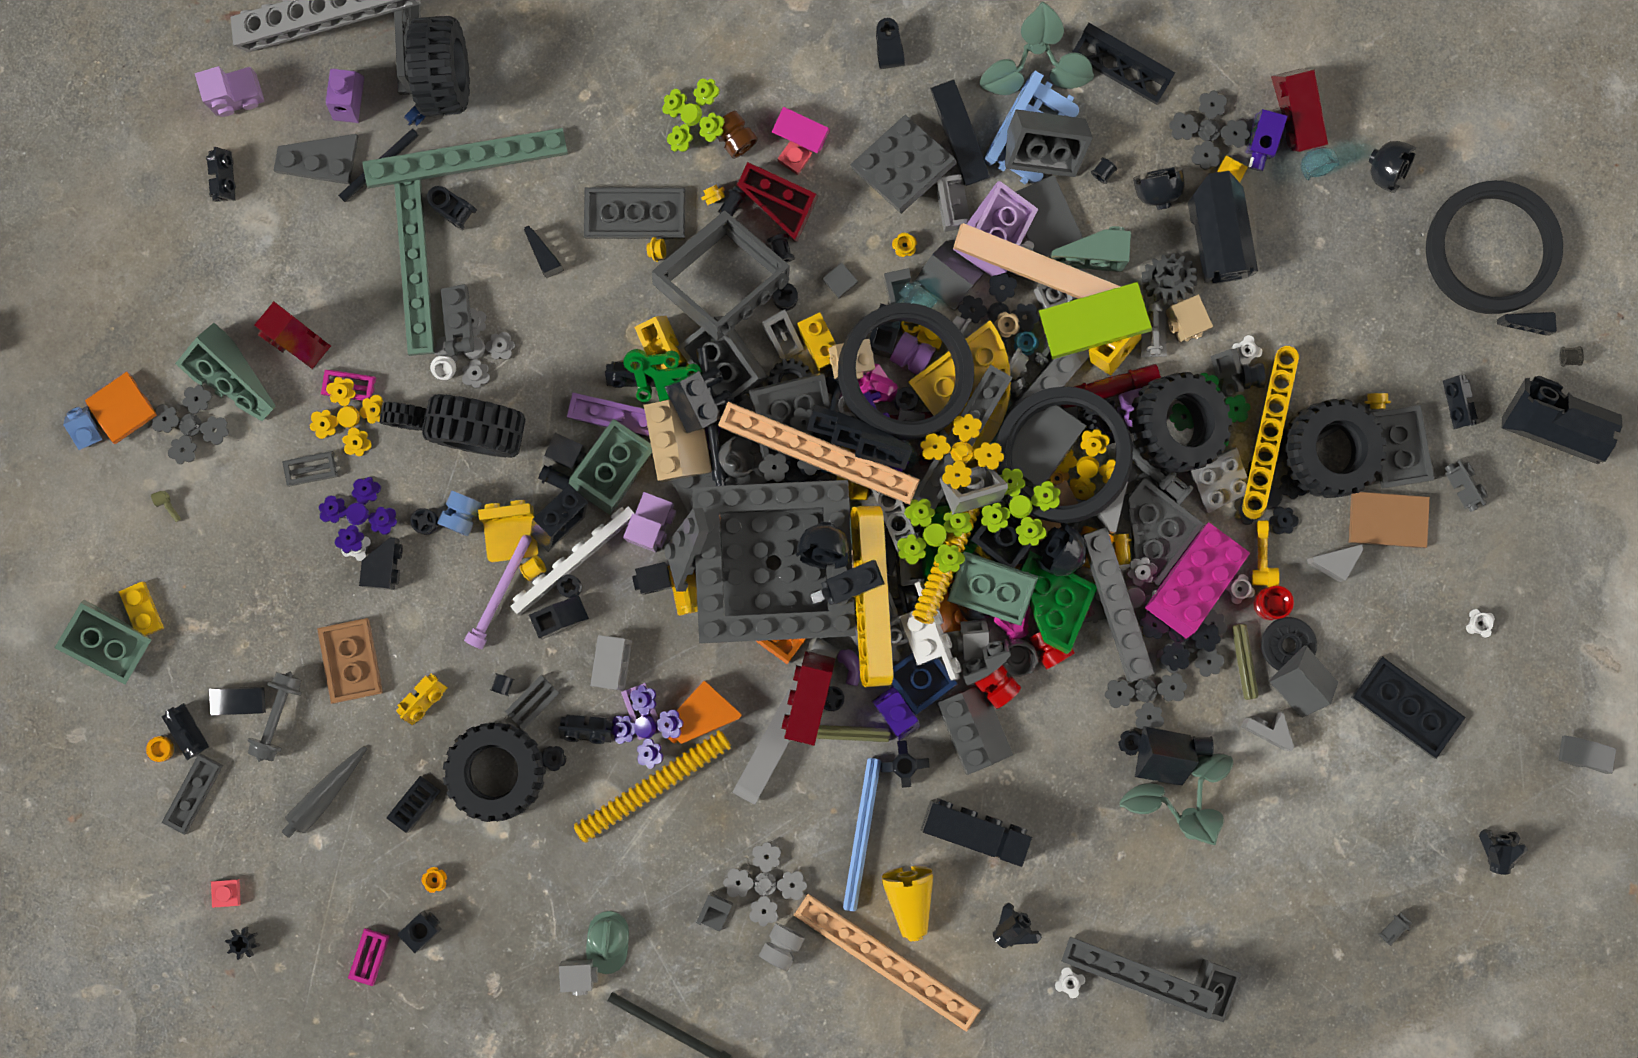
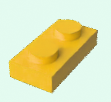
[118,581,164,636]

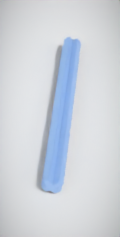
[843,758,881,911]

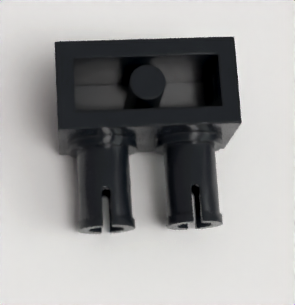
[664,367,734,433]

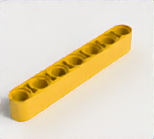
[1242,346,1299,519]
[851,506,893,687]

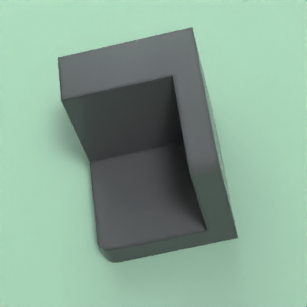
[883,268,914,305]
[696,893,733,931]

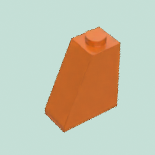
[668,681,743,744]

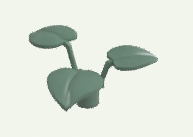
[979,1,1094,95]
[1120,754,1233,845]

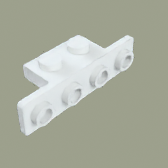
[900,581,961,680]

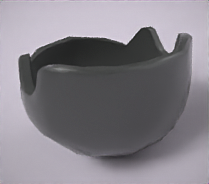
[718,436,756,478]
[1002,638,1038,677]

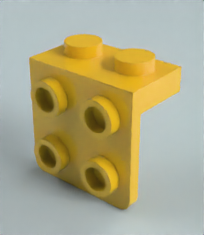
[478,500,539,562]

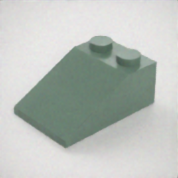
[1049,226,1131,272]
[569,419,652,515]
[54,600,152,685]

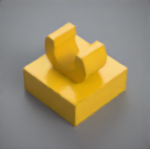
[1217,155,1248,182]

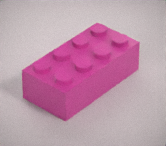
[1145,522,1250,639]

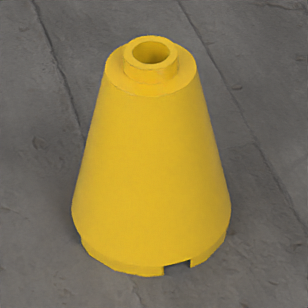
[882,866,934,941]

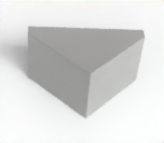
[762,310,804,361]
[1307,545,1363,582]

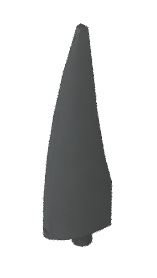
[282,746,367,838]

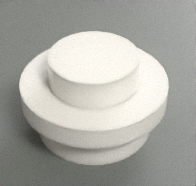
[430,355,456,380]

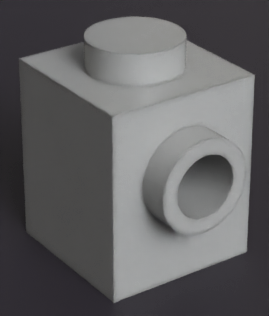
[956,620,989,661]
[559,959,598,996]

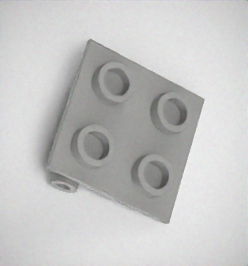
[1188,447,1248,513]

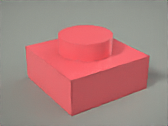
[778,141,812,175]
[211,879,241,908]

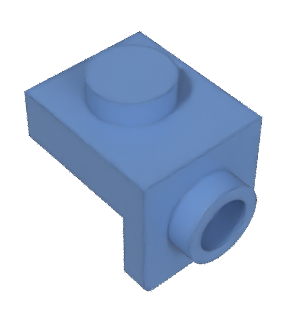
[63,406,103,450]

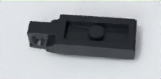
[810,560,885,605]

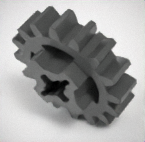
[1142,254,1197,304]

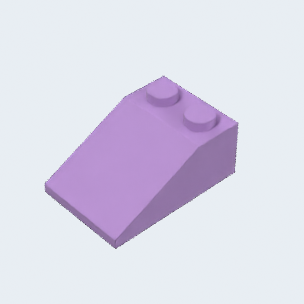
[953,181,1038,277]

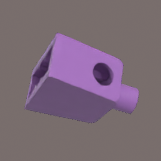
[326,69,364,123]

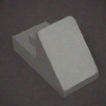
[1241,712,1294,752]

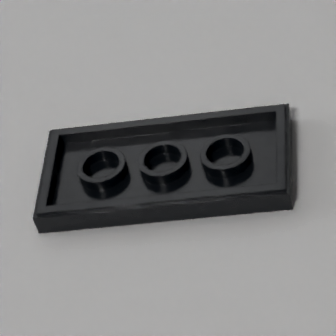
[1351,656,1466,759]

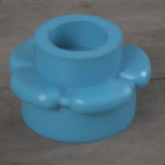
[1014,331,1039,356]

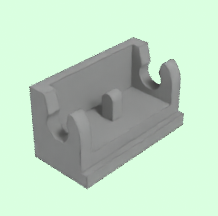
[935,175,970,232]
[590,635,632,691]

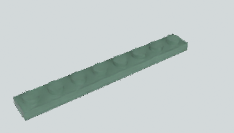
[362,128,568,189]
[392,156,435,356]

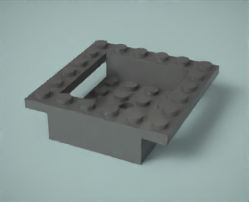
[692,480,856,644]

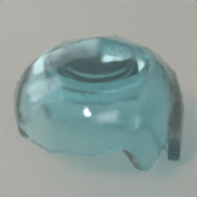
[1300,147,1340,181]

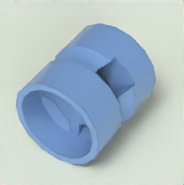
[437,491,482,536]

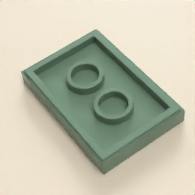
[947,551,1038,626]

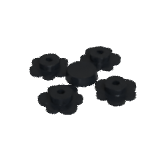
[958,273,1039,350]
[1234,460,1308,535]
[1140,611,1221,671]

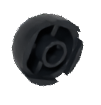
[1368,141,1416,193]
[1133,167,1185,210]
[796,522,850,569]
[1036,523,1086,576]

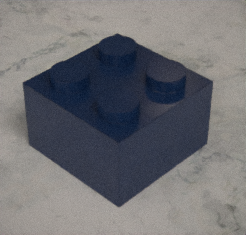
[892,653,957,715]

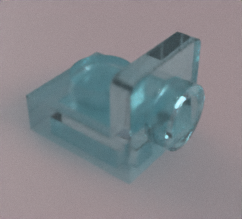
[897,281,937,308]

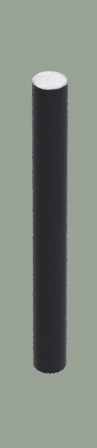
[338,128,419,202]

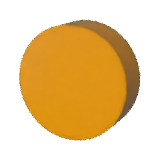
[146,736,174,762]

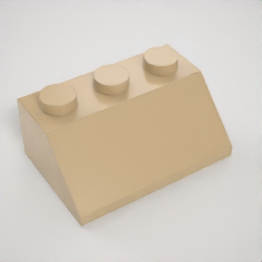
[644,400,712,482]

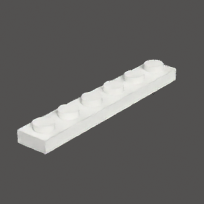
[510,506,634,615]

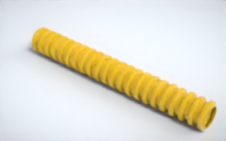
[912,461,997,624]
[574,730,731,843]

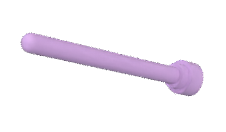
[464,535,531,650]

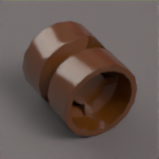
[716,110,758,159]

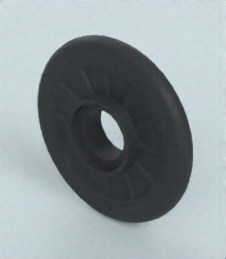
[1261,617,1317,671]

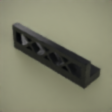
[1072,22,1175,105]

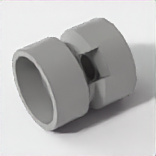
[759,923,805,971]

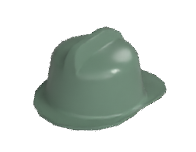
[586,911,629,974]

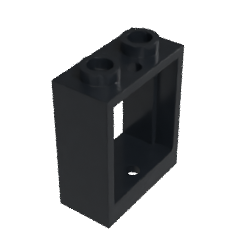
[530,484,588,552]

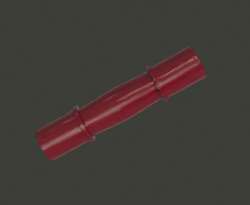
[1061,364,1161,408]

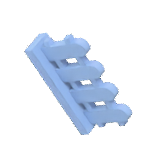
[984,70,1079,184]

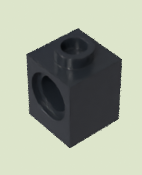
[544,433,587,471]
[632,562,672,595]
[397,910,442,954]

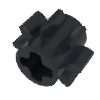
[225,926,260,960]

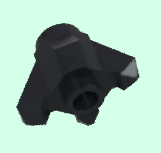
[880,740,930,788]
[1479,829,1528,875]
[993,902,1042,948]

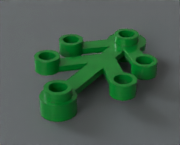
[624,349,701,402]

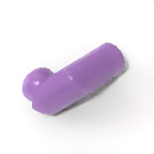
[837,649,860,686]

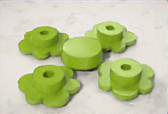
[662,78,724,152]
[981,468,1060,546]
[897,499,972,573]

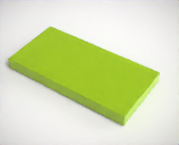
[1039,282,1152,359]

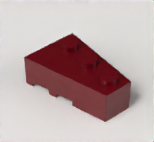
[1271,69,1328,152]
[737,162,819,242]
[254,301,331,370]
[781,651,835,746]

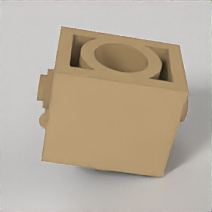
[1166,294,1213,343]
[829,339,875,379]

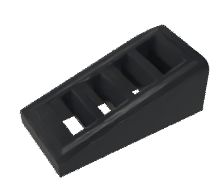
[524,225,564,278]
[1497,312,1557,336]
[386,776,441,833]

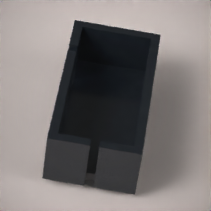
[920,798,1032,867]

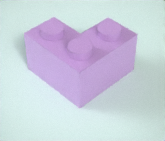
[195,66,265,117]
[623,492,676,552]

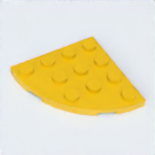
[909,320,1011,464]

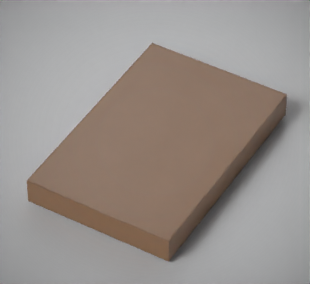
[1349,492,1430,548]
[317,618,383,704]

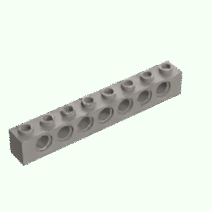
[230,0,421,52]

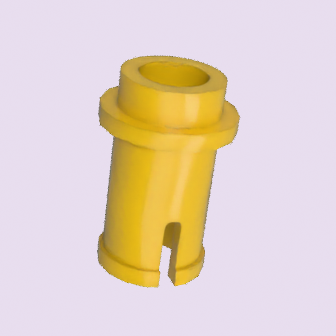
[1113,534,1132,565]

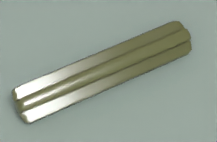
[1232,624,1259,700]
[816,725,890,742]

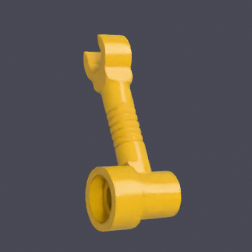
[1252,520,1279,588]

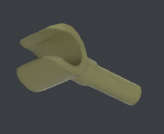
[151,491,181,522]

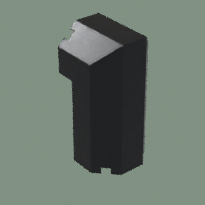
[1188,171,1258,284]
[1501,376,1622,464]

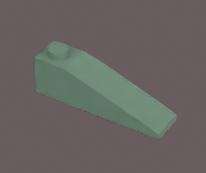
[175,323,276,421]

